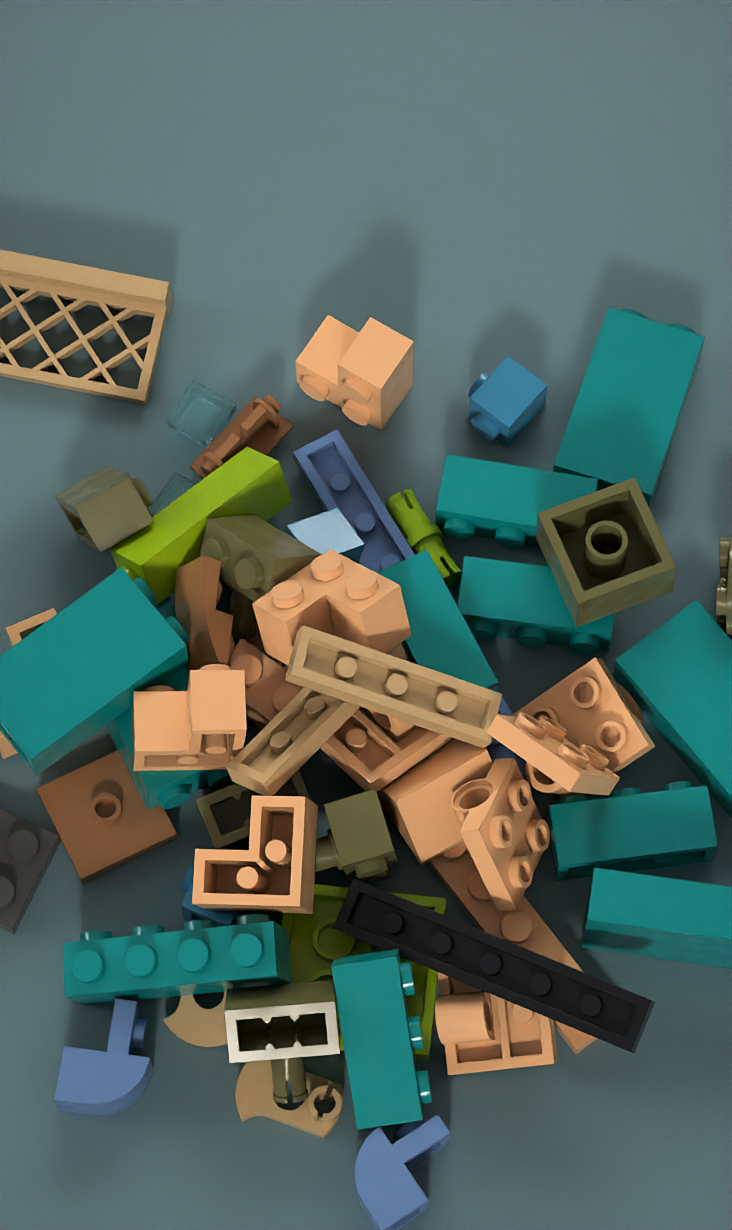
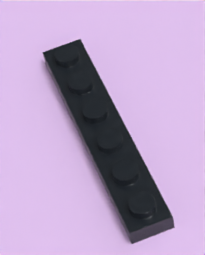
[333,878,655,1053]

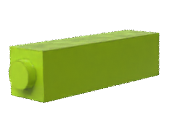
[110,447,293,605]

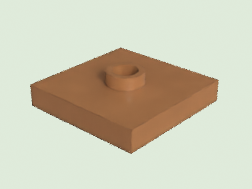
[36,750,178,884]

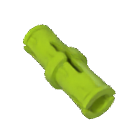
[384,489,462,588]

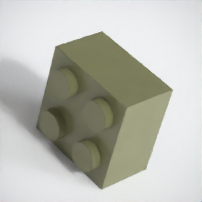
[536,477,677,627]

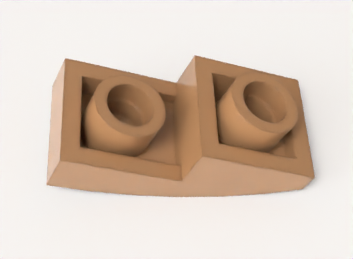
[175,555,234,671]

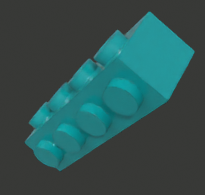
[63,914,292,1005]

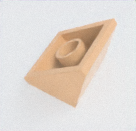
[377,738,493,866]

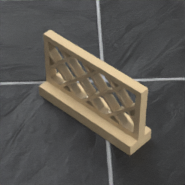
[0,249,174,405]

